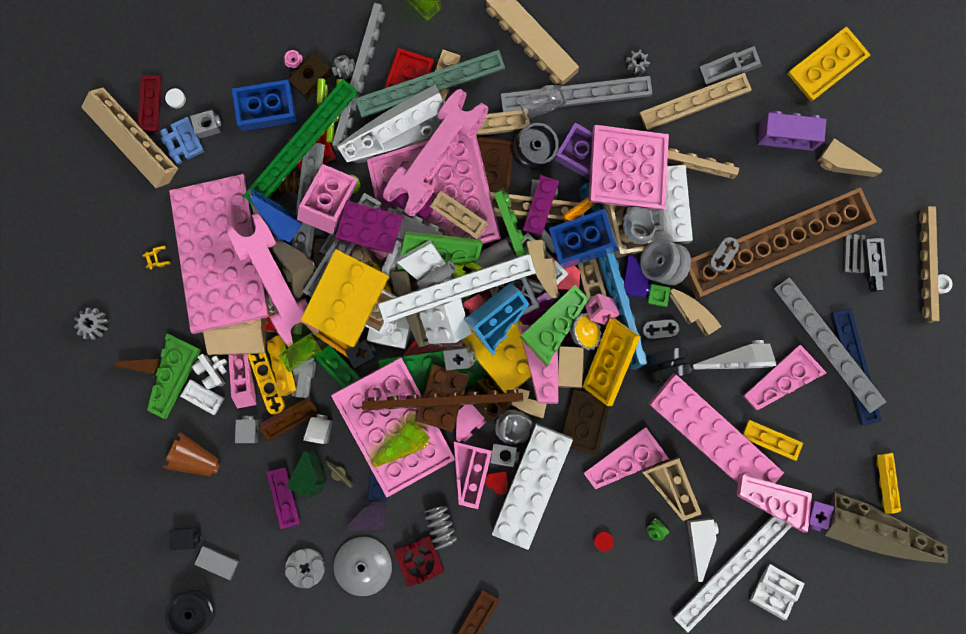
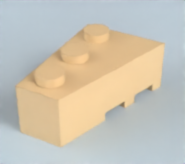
[642,456,701,521]

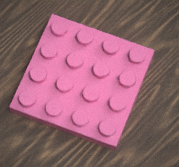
[589,125,669,210]

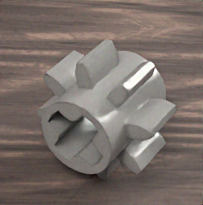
[626,50,650,75]
[332,55,356,79]

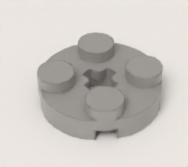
[285,548,325,588]

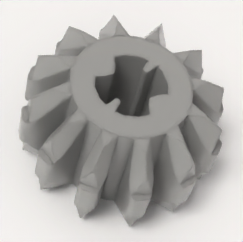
[74,308,109,340]

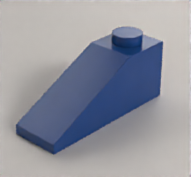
[249,188,302,243]

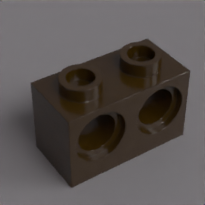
[464,375,512,424]

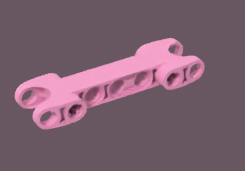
[383,89,488,216]
[226,212,319,348]

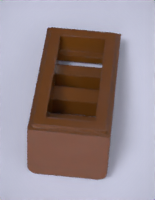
[114,358,160,375]

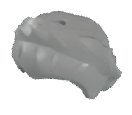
[623,206,656,244]
[495,409,532,445]

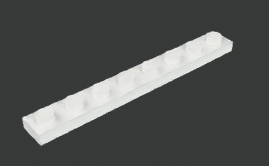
[378,254,535,323]
[673,515,792,632]

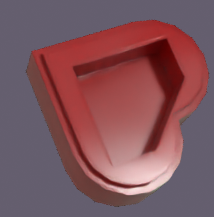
[485,471,508,495]

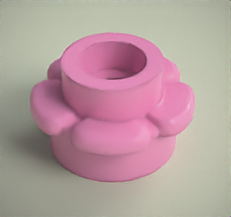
[284,50,303,68]

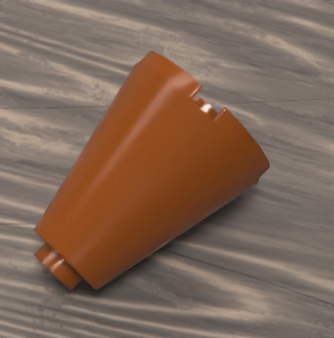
[162,432,221,477]

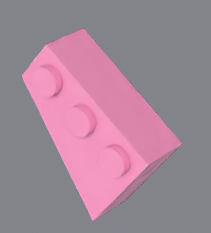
[454,442,492,509]

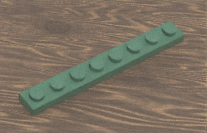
[355,50,505,118]

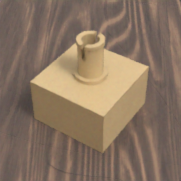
[558,347,584,389]

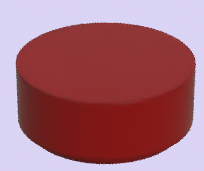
[594,531,614,552]

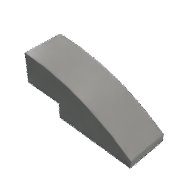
[700,46,762,85]

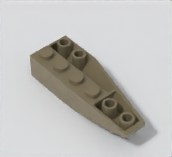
[825,493,948,563]

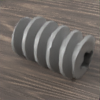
[423,506,457,550]

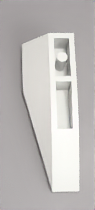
[337,84,445,162]

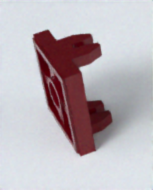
[394,535,445,587]

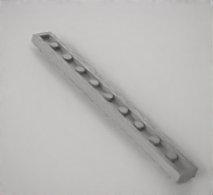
[291,143,325,334]

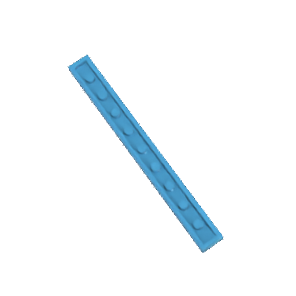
[578,182,647,370]

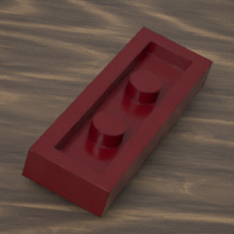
[138,75,162,133]

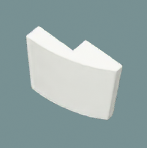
[749,564,804,620]

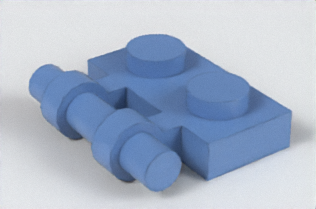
[160,117,205,165]

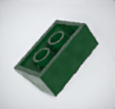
[286,450,326,498]

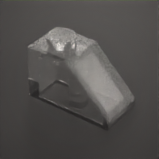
[519,85,566,119]

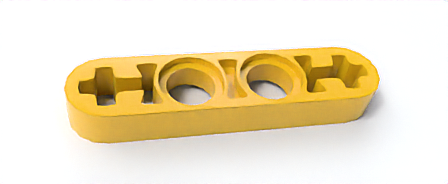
[247,352,286,415]

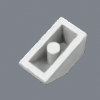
[304,414,332,444]

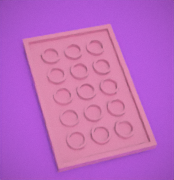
[331,357,455,497]

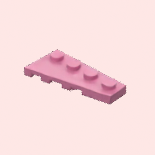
[518,325,558,404]
[743,344,826,410]
[583,427,669,489]
[737,476,812,533]

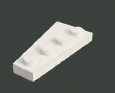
[396,240,469,304]

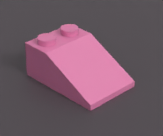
[297,164,358,234]

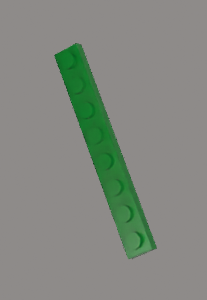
[243,79,358,206]

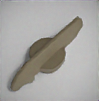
[325,460,353,488]

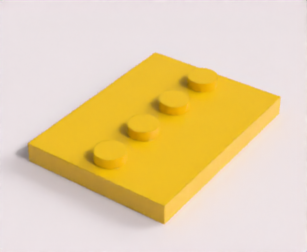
[300,249,390,347]
[460,320,531,394]

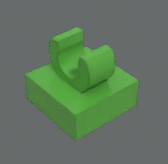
[647,284,670,307]

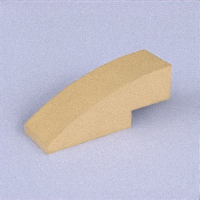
[527,240,558,299]
[669,289,722,336]
[494,382,547,419]

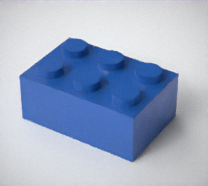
[232,80,298,131]
[549,209,619,269]

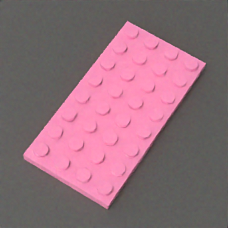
[169,174,269,334]

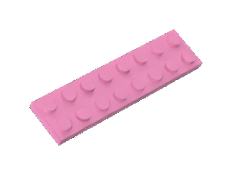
[648,374,784,484]

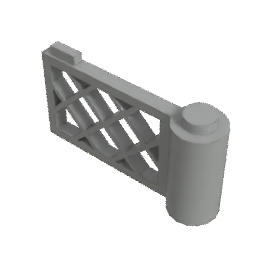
[473,237,540,316]

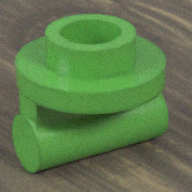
[647,517,670,541]

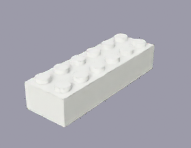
[492,423,573,550]

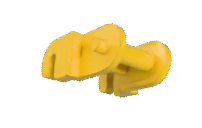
[142,246,171,269]

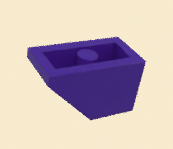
[623,255,651,299]

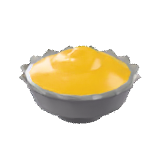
[571,313,602,350]

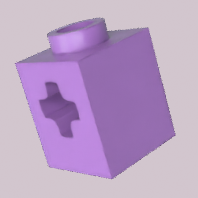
[809,500,834,532]

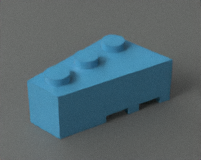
[464,283,529,355]

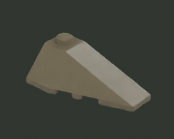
[268,235,315,301]
[390,269,429,347]

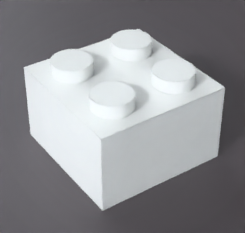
[419,298,471,344]

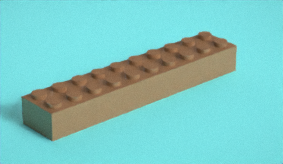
[686,187,877,299]

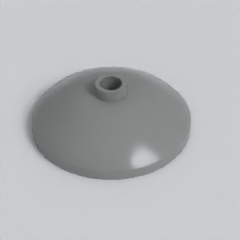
[334,537,392,596]

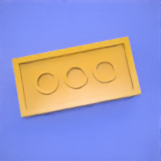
[787,26,871,102]
[583,318,641,406]

